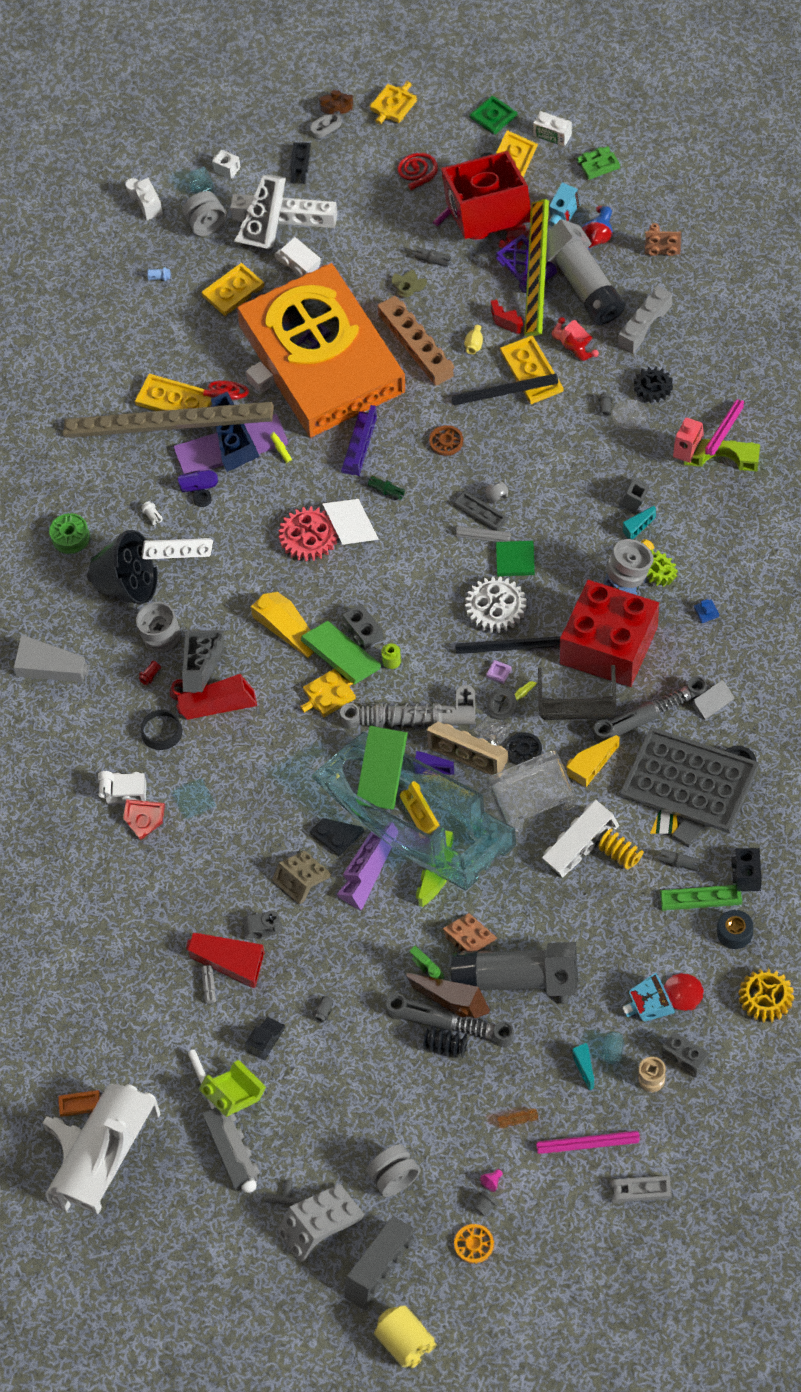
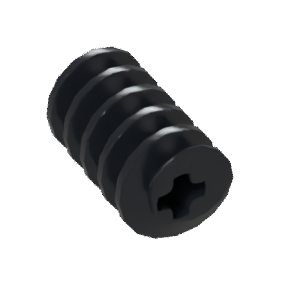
[422,1026,468,1059]

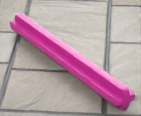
[705,399,744,456]
[536,1131,640,1154]

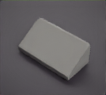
[693,680,735,720]

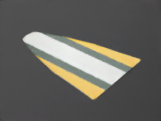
[650,810,678,834]

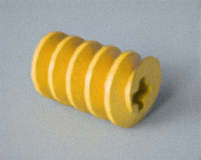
[599,828,644,869]

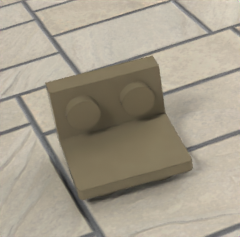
[272,851,332,904]

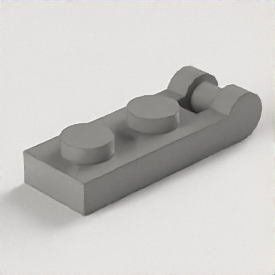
[611,1176,672,1203]

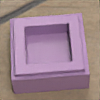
[486,660,511,684]

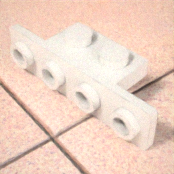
[141,538,213,559]

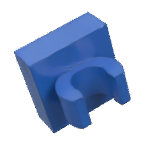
[694,599,719,623]

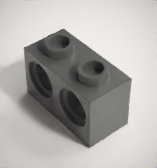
[342,604,383,650]
[662,1032,709,1078]

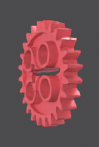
[279,506,339,562]

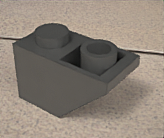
[619,476,649,513]

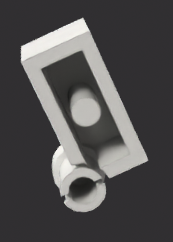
[126,178,163,220]
[275,237,321,277]
[98,771,146,804]

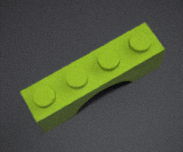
[684,439,760,472]

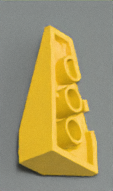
[251,592,314,658]

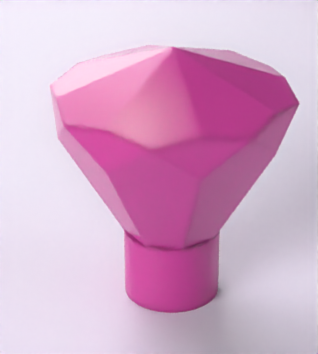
[480,1169,503,1192]

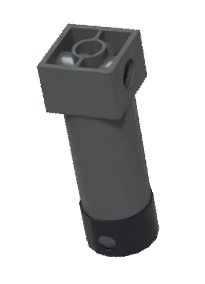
[451,942,579,1004]

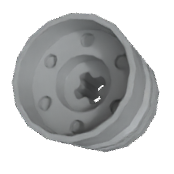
[136,602,181,652]

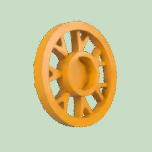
[454,1224,494,1263]

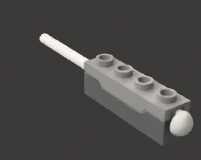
[188,1050,260,1193]

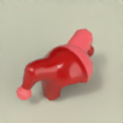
[552,317,599,361]

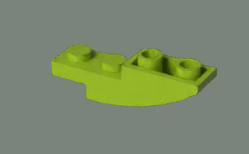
[416,830,456,907]

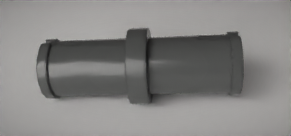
[414,246,451,267]
[659,849,700,871]

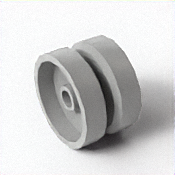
[182,191,227,236]
[606,539,653,588]
[366,1144,421,1197]

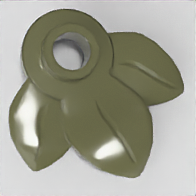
[392,269,427,298]

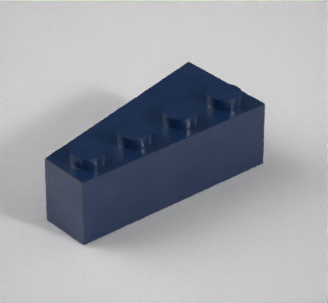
[211,391,260,472]

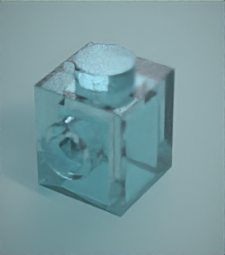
[189,166,214,194]

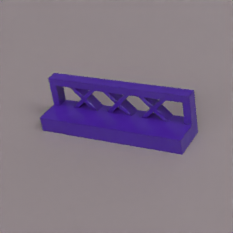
[341,405,377,476]

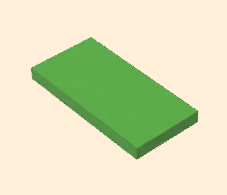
[301,621,381,685]
[356,726,408,810]

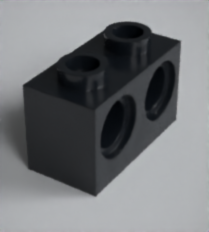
[731,848,762,891]

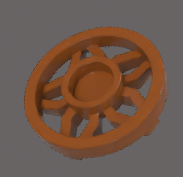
[429,425,463,456]

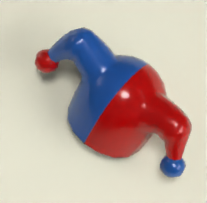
[581,206,613,250]

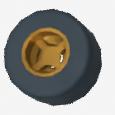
[717,910,754,949]

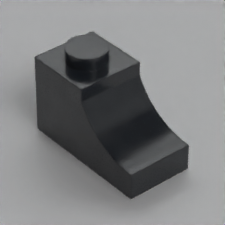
[245,1016,285,1061]

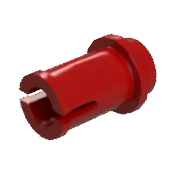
[139,661,161,685]

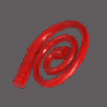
[397,153,438,190]
[203,380,249,400]

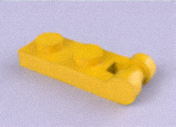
[399,781,440,837]

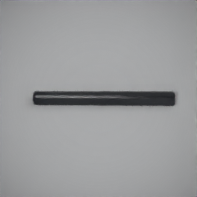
[452,373,558,405]
[455,636,561,654]

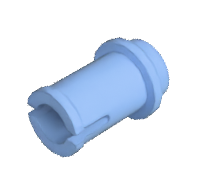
[148,267,170,281]

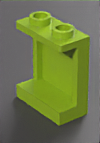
[199,1060,266,1117]

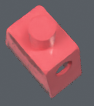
[673,418,704,463]

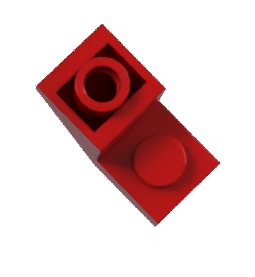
[499,224,530,249]
[490,299,523,334]

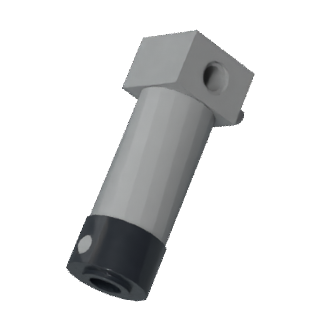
[546,219,625,325]

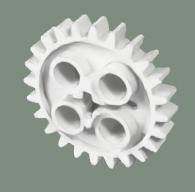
[465,576,526,633]

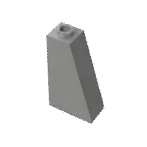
[14,635,89,682]

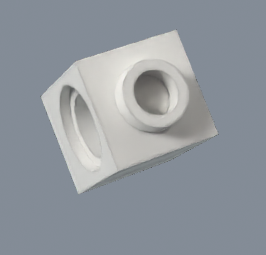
[212,150,240,179]

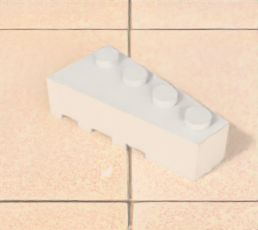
[235,175,286,248]
[542,800,619,878]

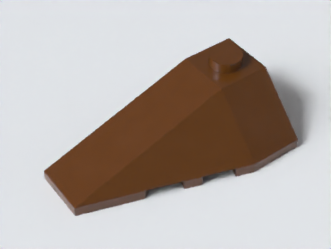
[406,973,490,1019]

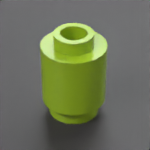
[381,643,401,669]

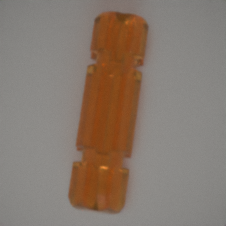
[498,1108,538,1128]

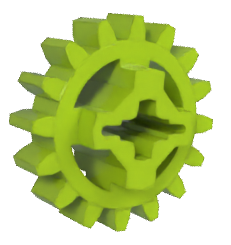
[646,549,678,587]

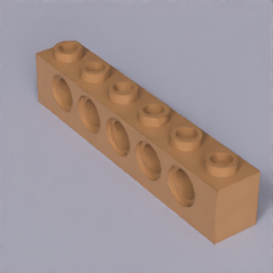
[377,295,454,386]

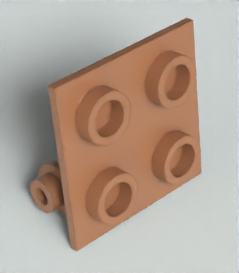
[645,223,681,256]
[443,913,497,951]

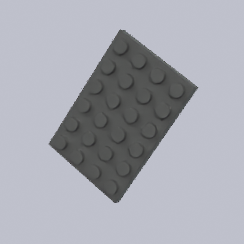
[620,727,760,833]

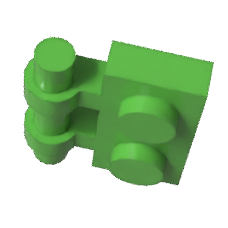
[576,146,620,180]
[409,946,445,980]

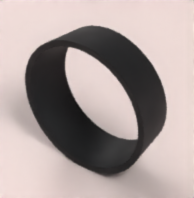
[141,710,183,750]

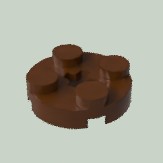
[319,90,353,114]

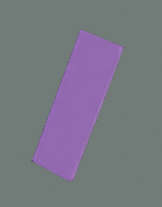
[173,414,288,474]

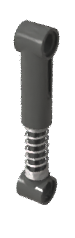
[594,676,707,743]
[386,993,514,1047]

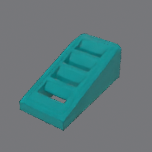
[623,506,656,540]
[572,1043,594,1091]

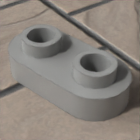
[310,112,341,138]

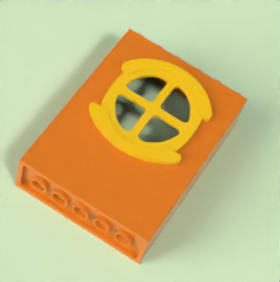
[237,263,405,438]

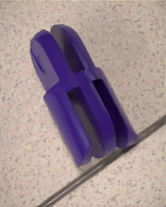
[178,470,218,492]

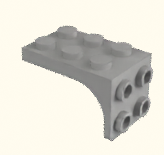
[278,1184,365,1262]

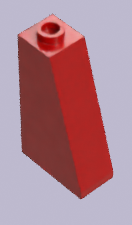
[177,674,257,720]
[186,932,265,988]

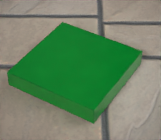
[469,95,518,135]
[496,541,535,577]

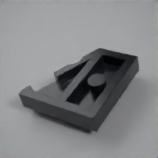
[310,818,364,856]

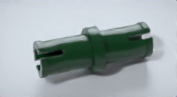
[368,476,405,500]

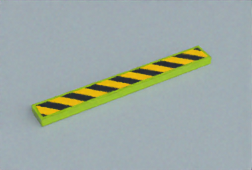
[524,199,549,337]

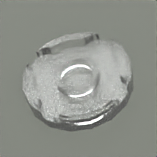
[612,400,648,432]

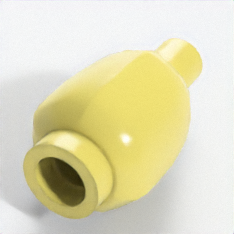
[464,325,483,355]

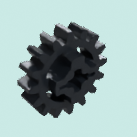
[634,366,673,403]

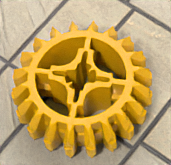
[738,968,794,1023]

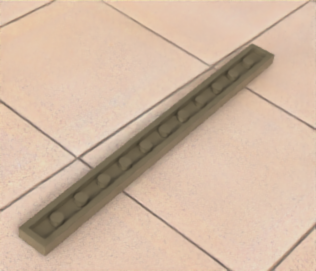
[63,402,274,438]

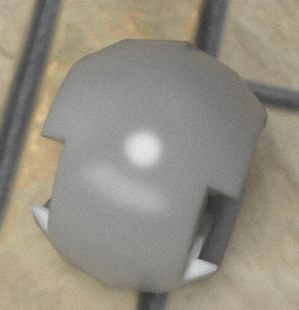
[485,481,509,504]

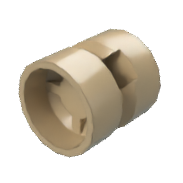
[638,1057,666,1092]

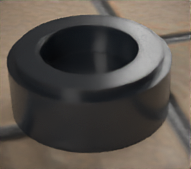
[193,489,212,507]

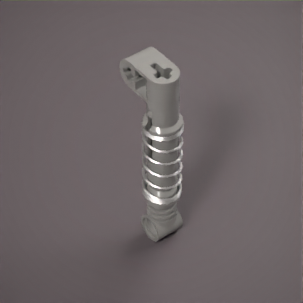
[340,685,475,729]

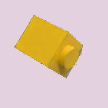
[566,735,620,787]

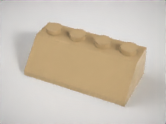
[427,722,508,778]

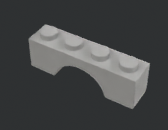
[618,286,673,354]

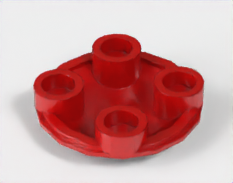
[664,973,704,1011]

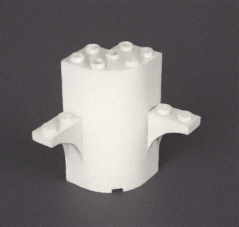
[43,1084,161,1215]

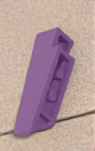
[337,820,400,911]

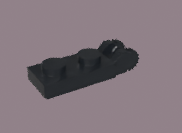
[290,142,311,184]

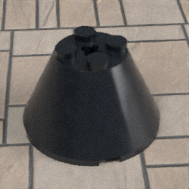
[87,530,158,604]

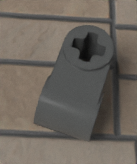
[242,911,282,941]

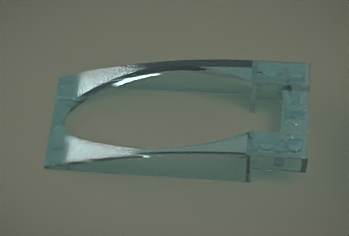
[312,731,516,891]

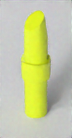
[270,431,292,463]
[515,681,537,701]

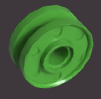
[49,513,90,554]

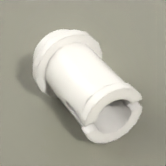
[142,501,163,525]

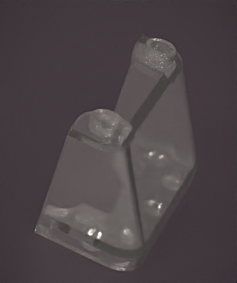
[486,751,578,833]

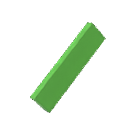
[660,885,742,911]

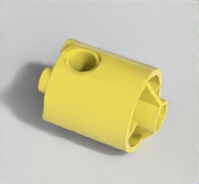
[374,1305,437,1368]

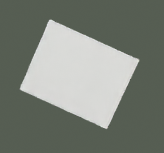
[323,499,378,545]

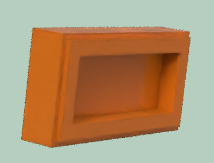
[58,1090,100,1117]

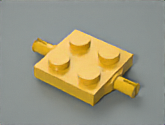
[370,81,417,125]
[300,668,356,717]

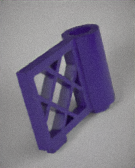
[496,234,557,293]

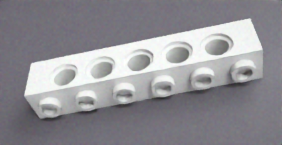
[230,194,337,228]

